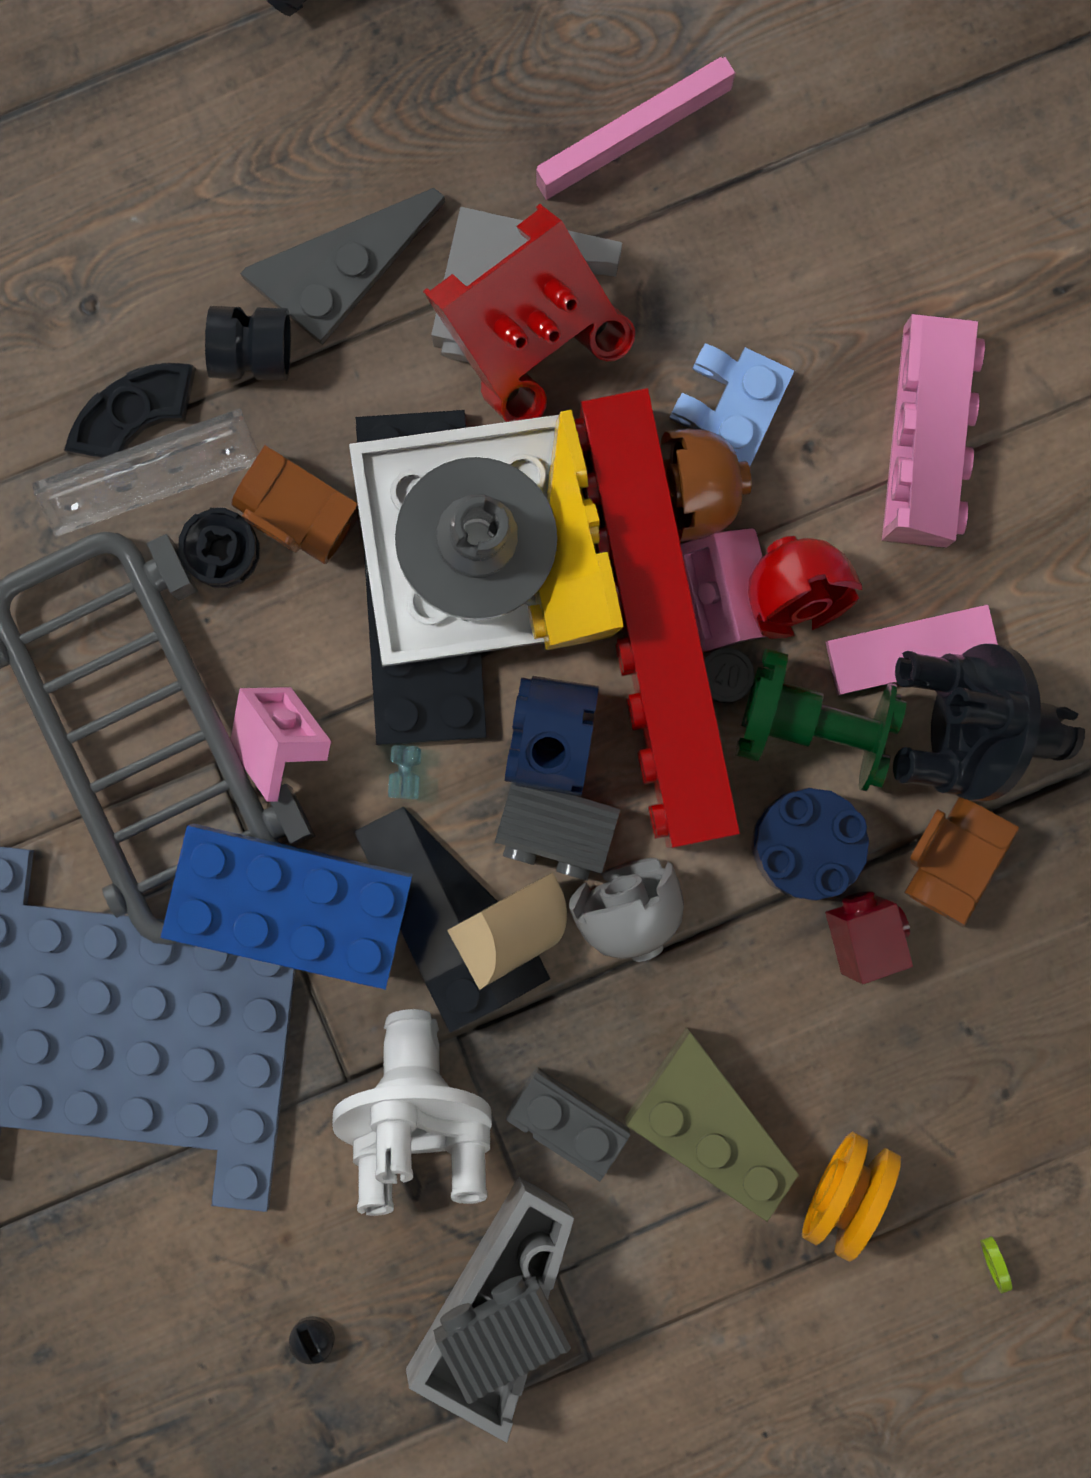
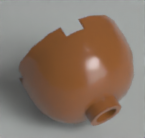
[661,429,752,541]

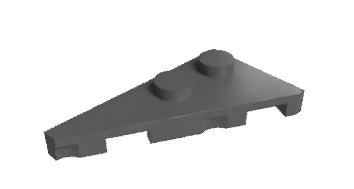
[240,188,445,345]

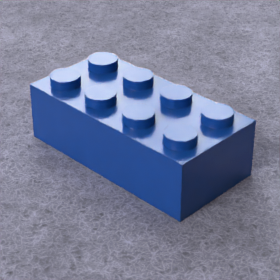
[161,824,413,990]

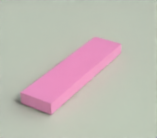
[536,57,735,200]

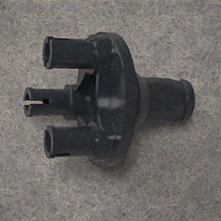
[893,644,1085,802]

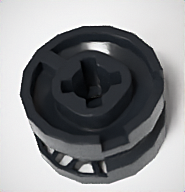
[178,508,260,588]

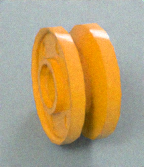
[802,1131,901,1262]

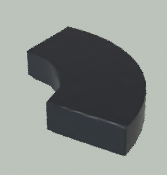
[64,363,196,464]

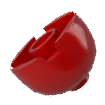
[748,536,862,639]

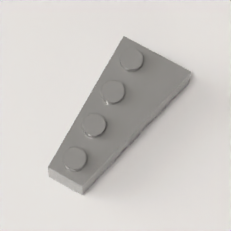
[406,1177,574,1443]

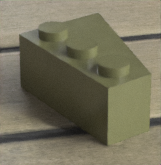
[625,1027,799,1222]

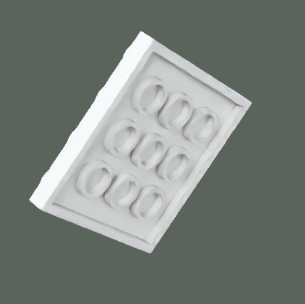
[349,415,559,667]

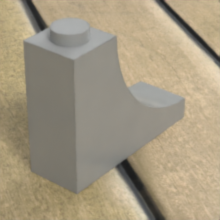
[431,207,622,362]

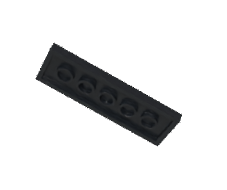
[355,410,487,746]

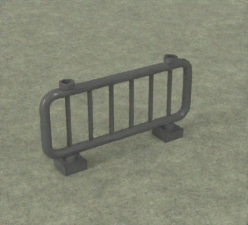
[0,531,316,945]

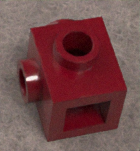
[825,891,913,985]

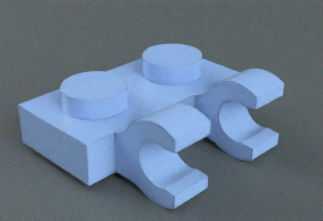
[669,343,794,467]

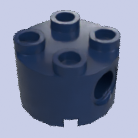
[504,676,599,796]
[751,788,869,900]

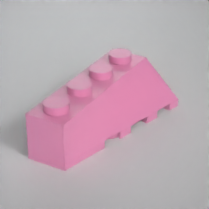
[882,314,985,548]

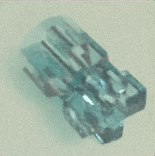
[388,745,421,799]

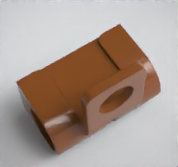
[231,445,359,564]
[904,797,1019,928]

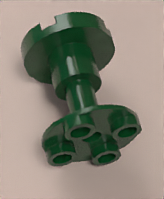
[736,648,907,792]

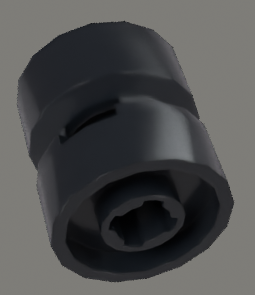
[205,306,291,381]

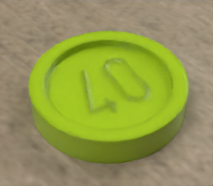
[980,1236,1013,1294]

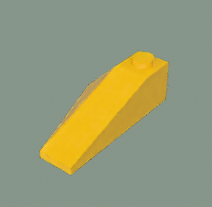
[528,410,624,650]

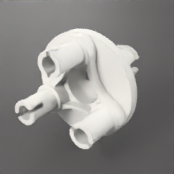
[333,1009,492,1216]

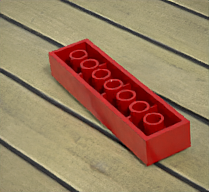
[574,388,740,848]

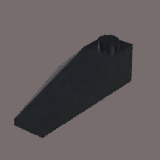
[354,807,551,1033]

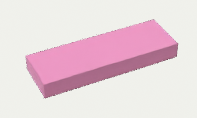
[825,605,998,696]

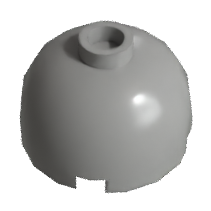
[569,858,684,962]

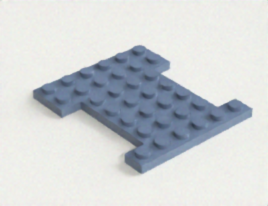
[0,846,296,1212]

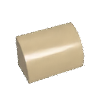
[447,872,567,990]

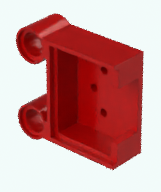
[423,204,635,422]

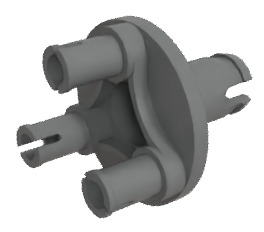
[395,457,557,622]

